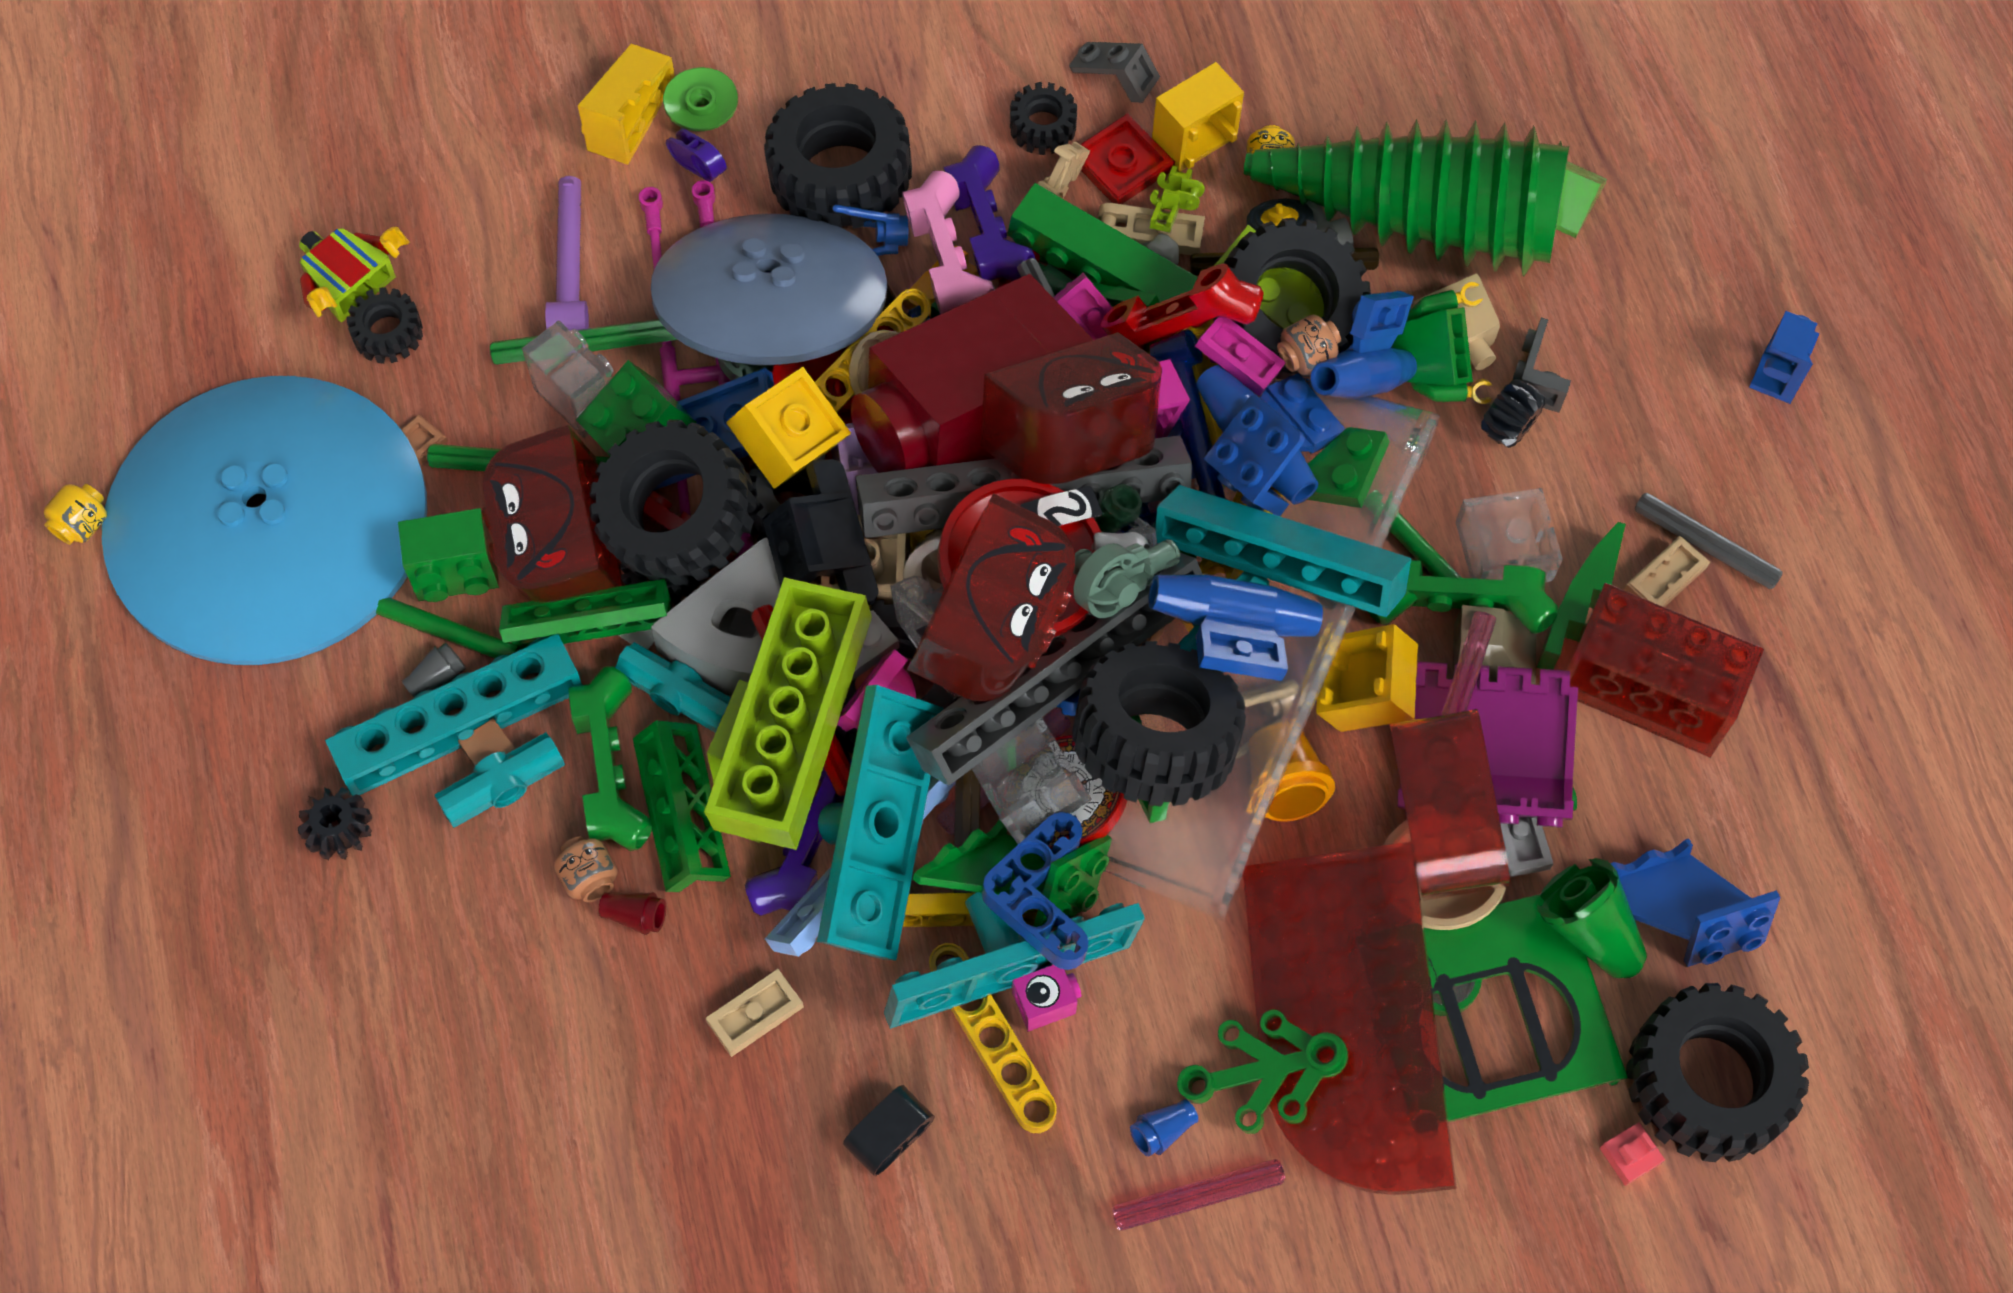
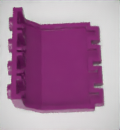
[1398,662,1578,828]

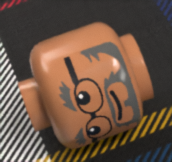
[1277,314,1341,375]
[554,836,618,902]

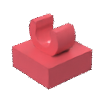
[1600,1122,1665,1186]

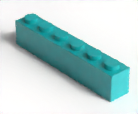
[1154,485,1411,617]

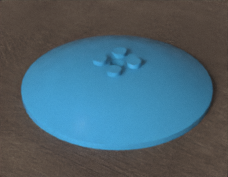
[102,376,427,665]

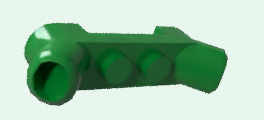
[1367,560,1558,633]
[568,666,652,851]

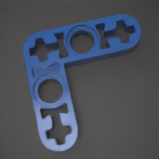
[982,812,1089,970]

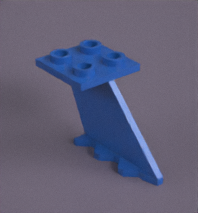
[1610,839,1781,967]

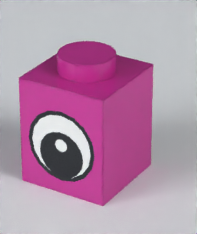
[1012,965,1082,1032]

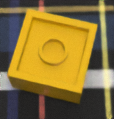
[1152,62,1244,172]
[726,367,851,489]
[1316,624,1418,732]

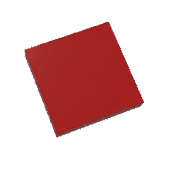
[1080,113,1175,204]

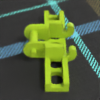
[1150,166,1205,233]

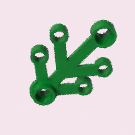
[1177,1010,1348,1134]

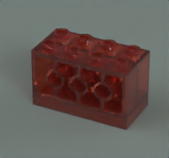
[1565,583,1764,758]

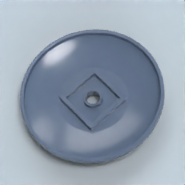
[651,214,887,365]

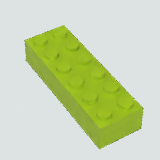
[704,577,872,850]

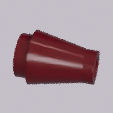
[599,892,666,935]

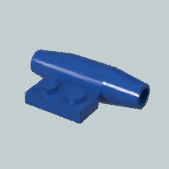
[1311,291,1417,399]
[1196,365,1345,505]
[1148,575,1323,681]

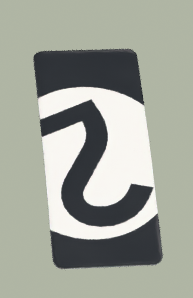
[1020,486,1102,532]

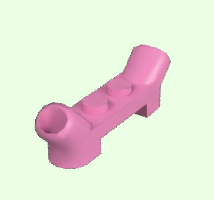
[902,171,994,314]

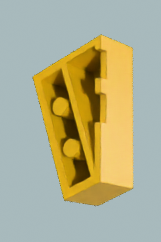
[578,43,675,165]

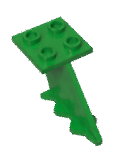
[913,816,1112,927]

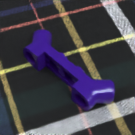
[943,145,1035,281]
[745,739,852,916]

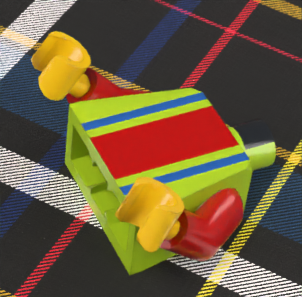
[299,227,410,323]

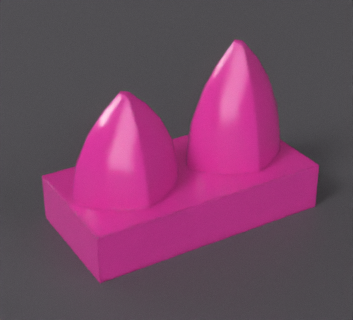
[1053,273,1113,355]
[1195,316,1286,396]
[837,649,916,732]

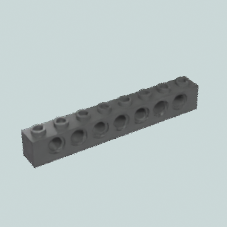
[856,436,1192,538]
[906,553,1203,786]

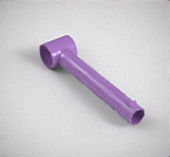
[545,176,589,334]

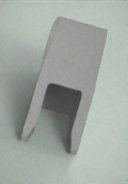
[651,538,780,696]

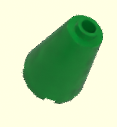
[1537,858,1647,978]

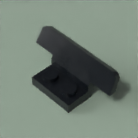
[763,459,878,605]

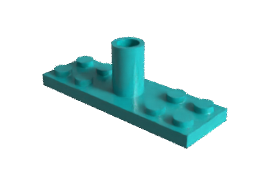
[817,685,944,961]
[884,892,1145,1029]

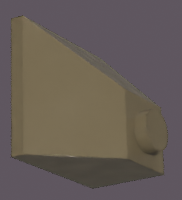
[1452,605,1536,684]

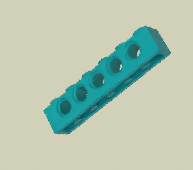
[325,634,582,796]

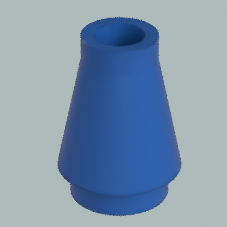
[1130,1099,1199,1157]

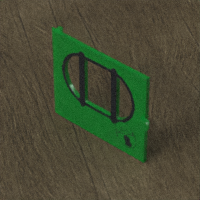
[1356,894,1628,1131]

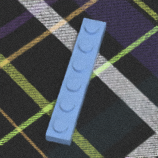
[765,776,955,957]

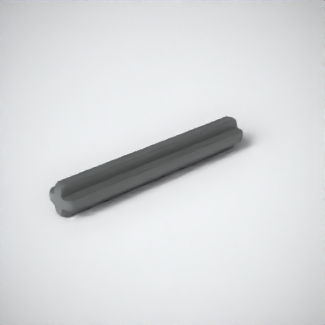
[1635,493,1783,589]

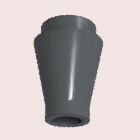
[402,643,466,697]

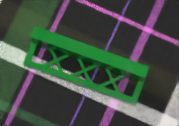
[499,579,673,652]
[632,720,731,892]

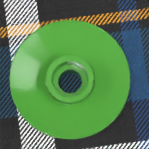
[663,67,738,131]

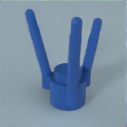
[832,205,909,256]

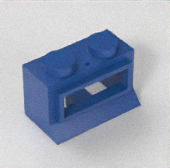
[1749,311,1820,404]

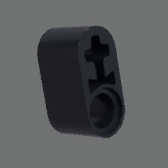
[843,1085,935,1176]

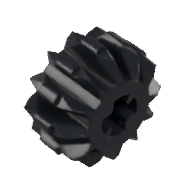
[1481,378,1545,448]
[298,787,372,861]

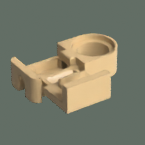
[1038,141,1090,199]

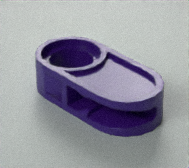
[666,128,727,182]

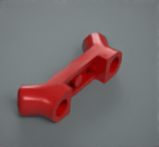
[1100,263,1264,367]

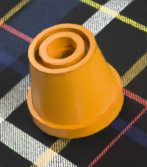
[1249,724,1335,822]

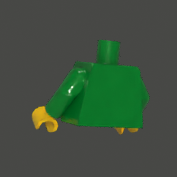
[1391,282,1492,404]

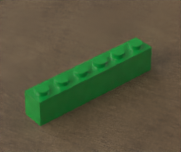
[1007,183,1198,302]

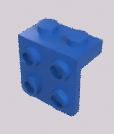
[1204,395,1305,516]

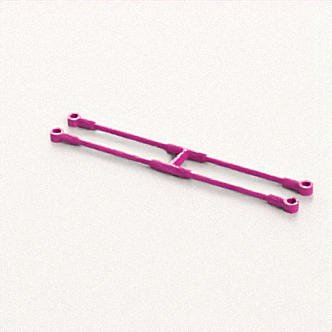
[639,180,754,558]

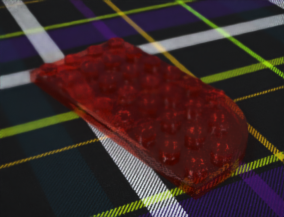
[1242,841,1457,1195]

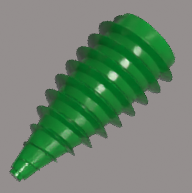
[1244,119,1569,277]

